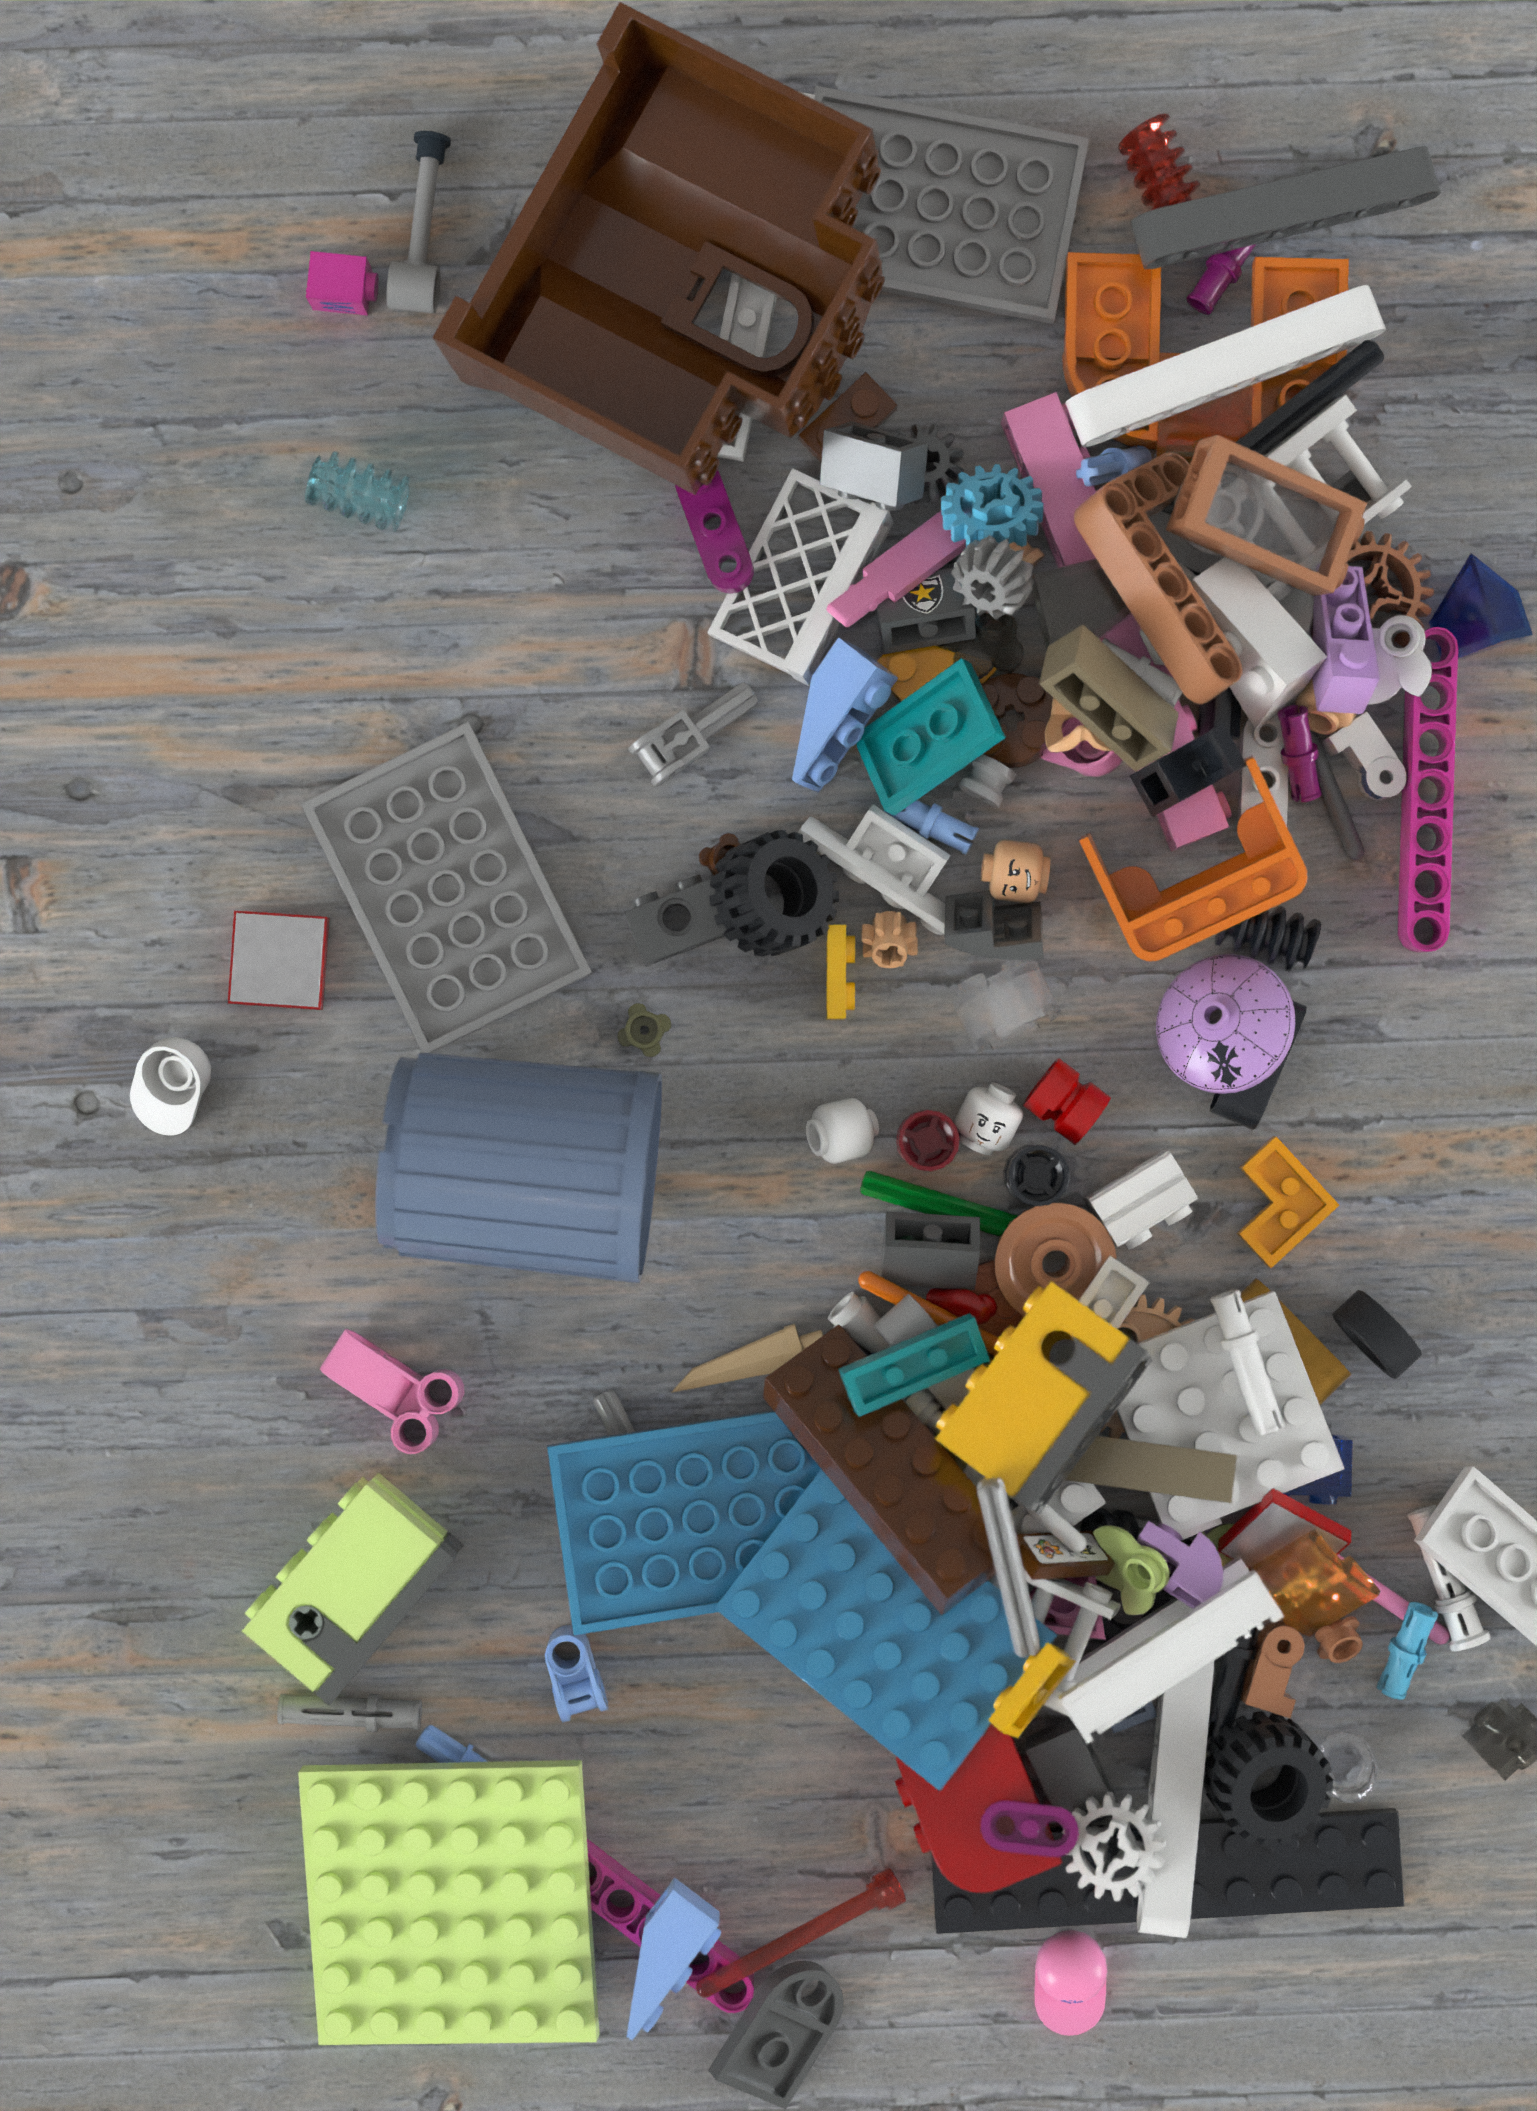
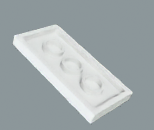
[1414,1466,1537,1646]

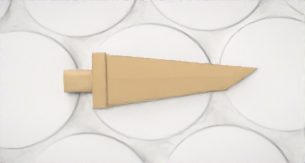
[671,1323,823,1393]

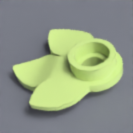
[1093,1525,1170,1615]

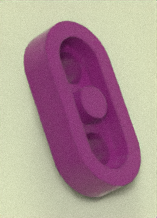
[981,1800,1079,1857]

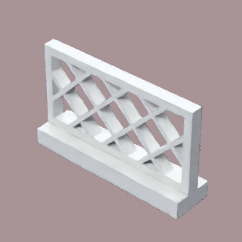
[707,468,894,686]

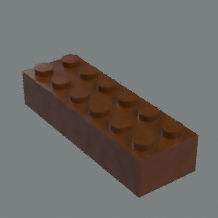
[763,1324,1022,1616]

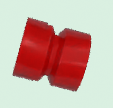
[1022,1058,1111,1145]

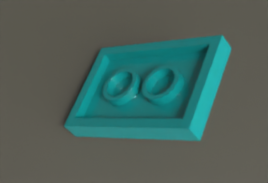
[856,658,1006,816]

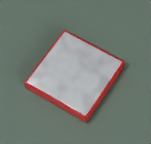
[228,911,330,1010]
[1218,1488,1352,1593]

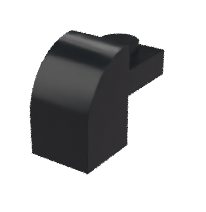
[1130,723,1246,817]

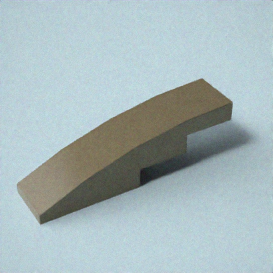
[1065,1436,1237,1503]

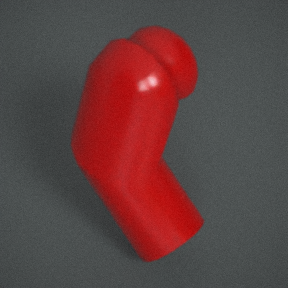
[926,1288,997,1325]

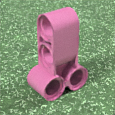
[320,1329,464,1454]

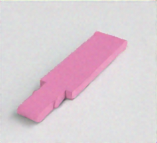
[826,511,966,628]

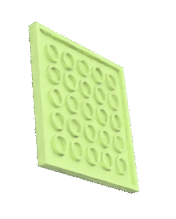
[298,1760,600,2045]

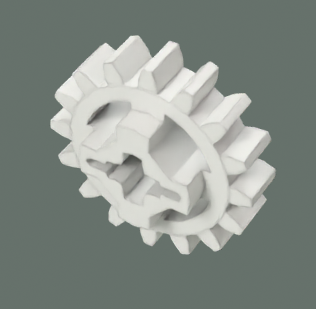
[1062,1792,1166,1901]

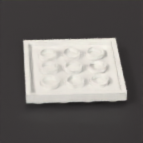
[1117,1291,1344,1533]

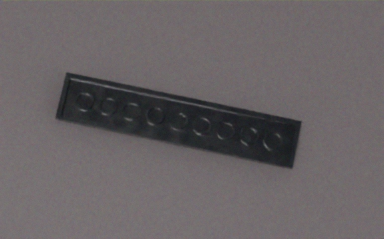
[931,1808,1404,1934]

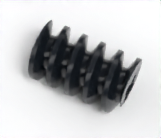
[1215,906,1322,972]

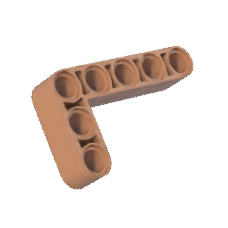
[1074,452,1242,704]

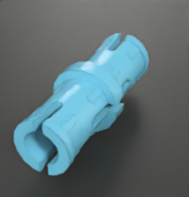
[1376,1602,1438,1700]

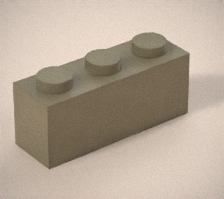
[1039,624,1179,772]

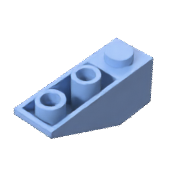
[792,637,898,792]
[626,1877,721,2040]

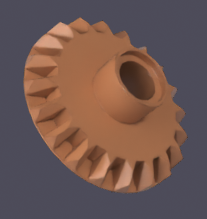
[994,1202,1117,1316]

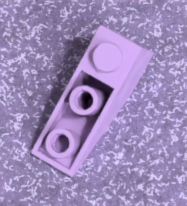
[1312,564,1380,714]

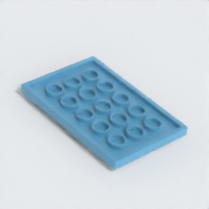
[547,1410,821,1635]
[714,1469,1058,1791]

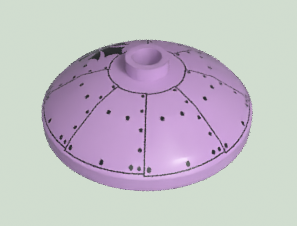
[1156,954,1295,1094]

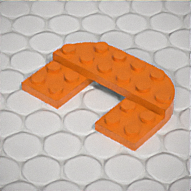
[1062,252,1349,450]

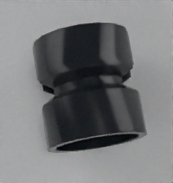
[1003,1145,1070,1206]

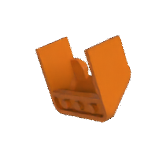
[1079,755,1307,961]

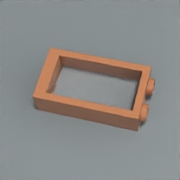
[1166,435,1367,596]

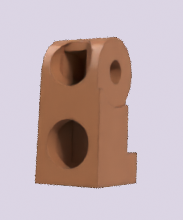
[1241,1621,1305,1718]

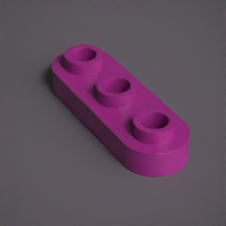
[675,469,754,594]

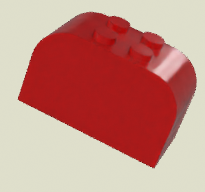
[895,1724,1062,1893]

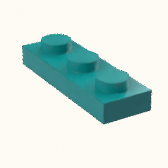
[839,1313,990,1417]

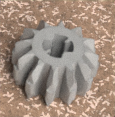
[951,535,1035,620]

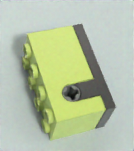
[242,1473,463,1706]

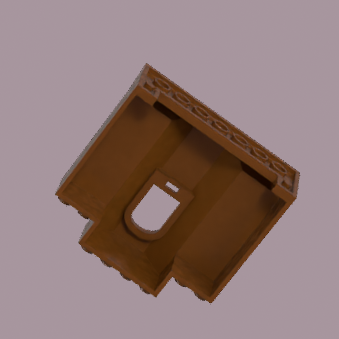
[432,2,885,495]

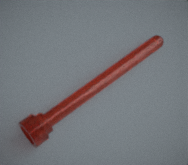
[696,1867,906,1998]

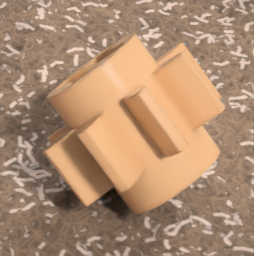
[861,911,918,968]

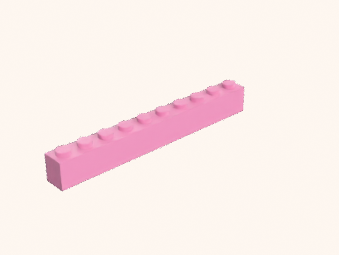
[1001,392,1232,851]

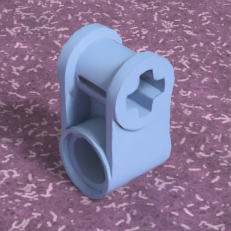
[545,1625,609,1723]

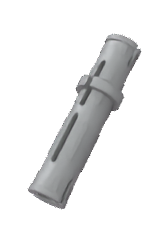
[277,1694,422,1732]

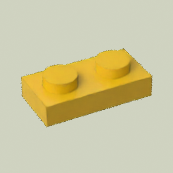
[826,925,855,1020]
[988,1643,1076,1738]

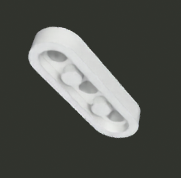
[1238,714,1289,826]

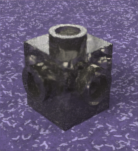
[1462,1698,1537,1781]

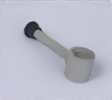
[387,131,451,314]

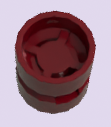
[895,1110,960,1171]

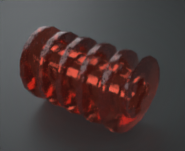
[1118,113,1204,211]

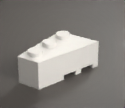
[1191,557,1327,730]

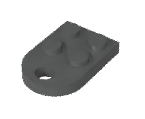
[709,1961,844,2109]

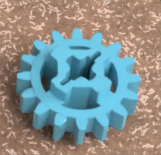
[941,464,1044,547]

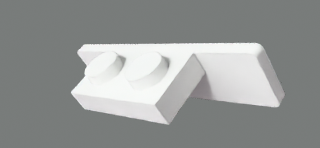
[798,804,951,935]

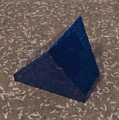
[1429,553,1533,660]

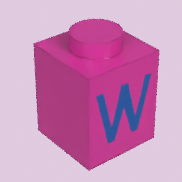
[306,251,379,316]

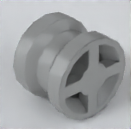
[958,754,1017,808]

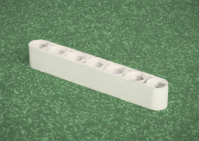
[1065,285,1386,448]
[1137,1660,1214,1938]

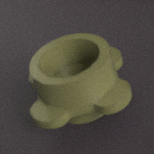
[617,1003,671,1057]

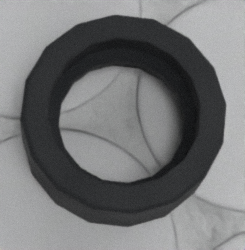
[1332,1290,1422,1379]

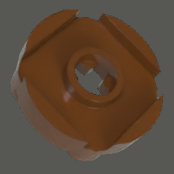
[981,673,1053,768]

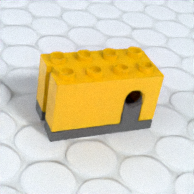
[935,1281,1153,1515]

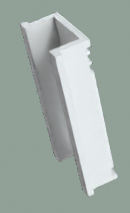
[1057,1556,1284,1744]

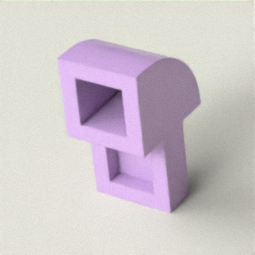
[1136,1521,1223,1609]

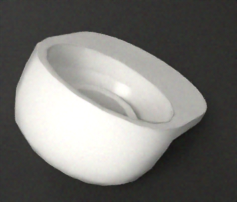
[130,1037,211,1136]

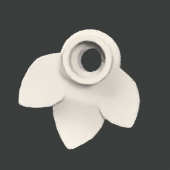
[1368,615,1432,705]

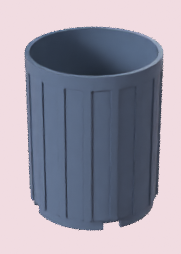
[376,1053,662,1283]

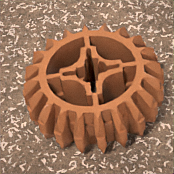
[1312,531,1434,647]

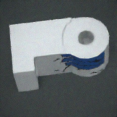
[1320,711,1407,800]

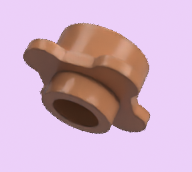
[1315,1616,1363,1663]

